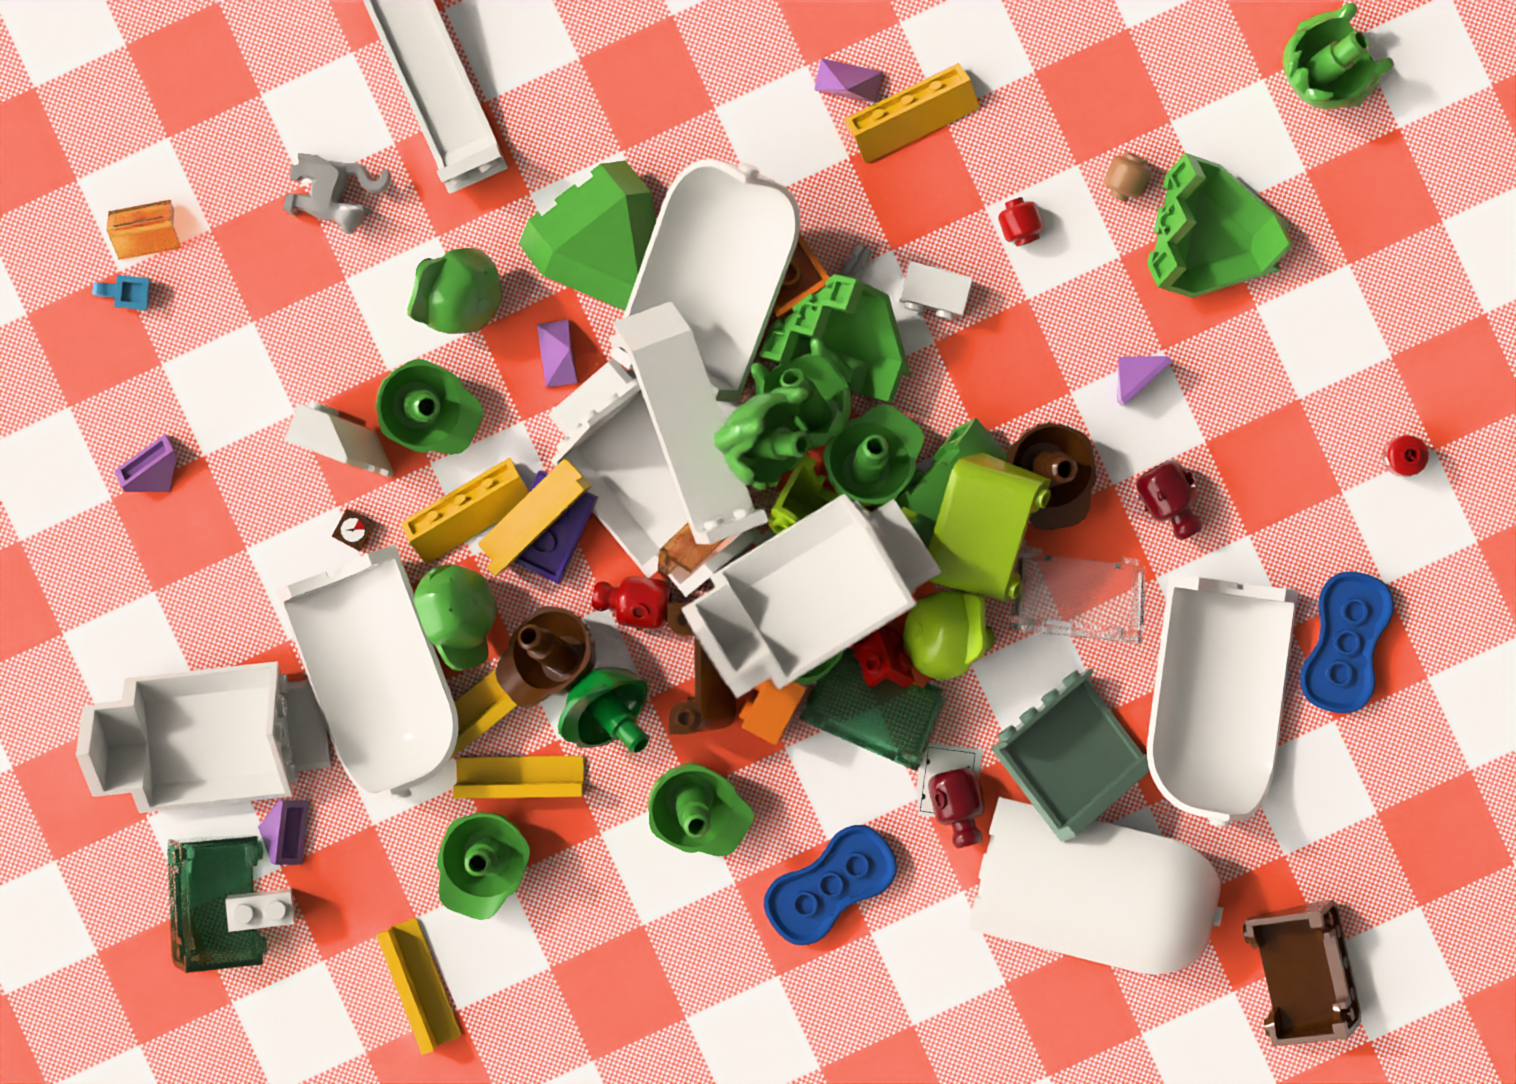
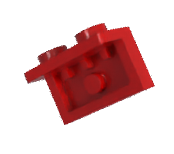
[853,624,915,688]

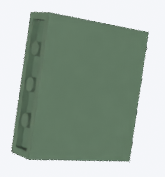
[991,668,1150,842]

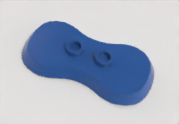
[1300,572,1394,713]
[763,825,897,946]

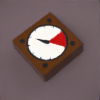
[331,508,376,552]

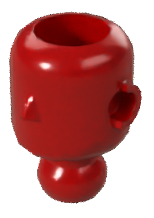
[592,576,672,631]

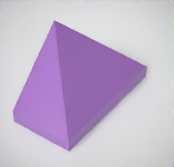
[814,58,883,104]
[537,320,578,388]
[1117,356,1173,406]
[114,433,177,492]
[258,800,309,865]

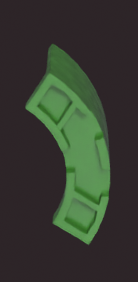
[877,418,1007,550]

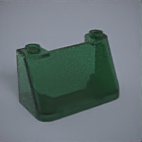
[799,647,947,771]
[167,835,267,973]

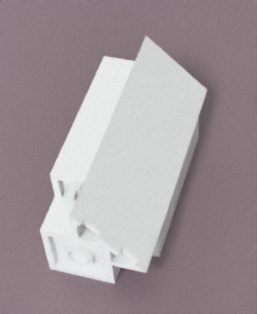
[548,358,762,597]
[682,493,941,698]
[75,661,332,813]

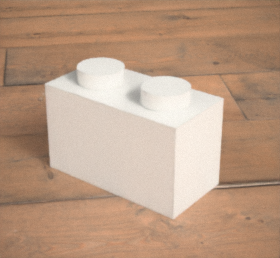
[899,261,973,321]
[225,888,296,932]

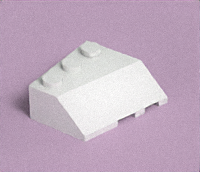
[284,400,394,478]

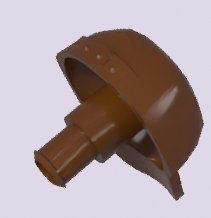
[1006,421,1096,530]
[495,606,596,708]

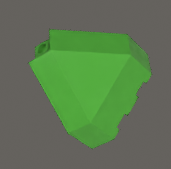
[1147,152,1293,298]
[518,160,656,311]
[759,274,911,403]

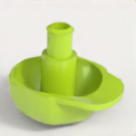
[903,590,995,680]

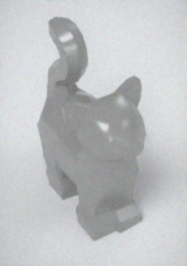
[283,153,391,234]

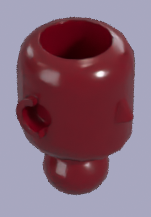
[1136,460,1202,541]
[928,768,985,849]

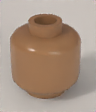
[1104,152,1152,202]

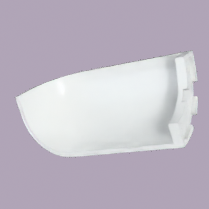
[610,159,800,402]
[276,544,459,801]
[1147,573,1299,827]
[969,797,1223,974]

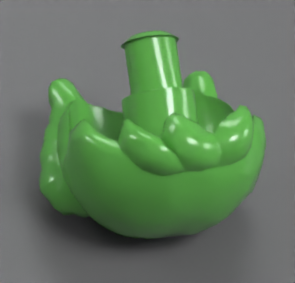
[1282,2,1394,110]
[751,338,853,450]
[714,386,809,490]

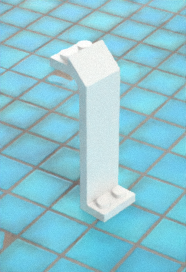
[363,0,508,194]
[609,301,769,545]

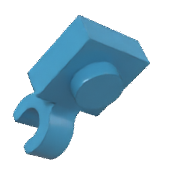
[92,275,152,311]

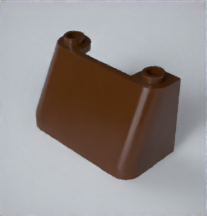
[667,601,736,734]
[1243,900,1361,1047]

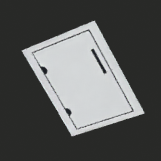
[916,742,982,817]

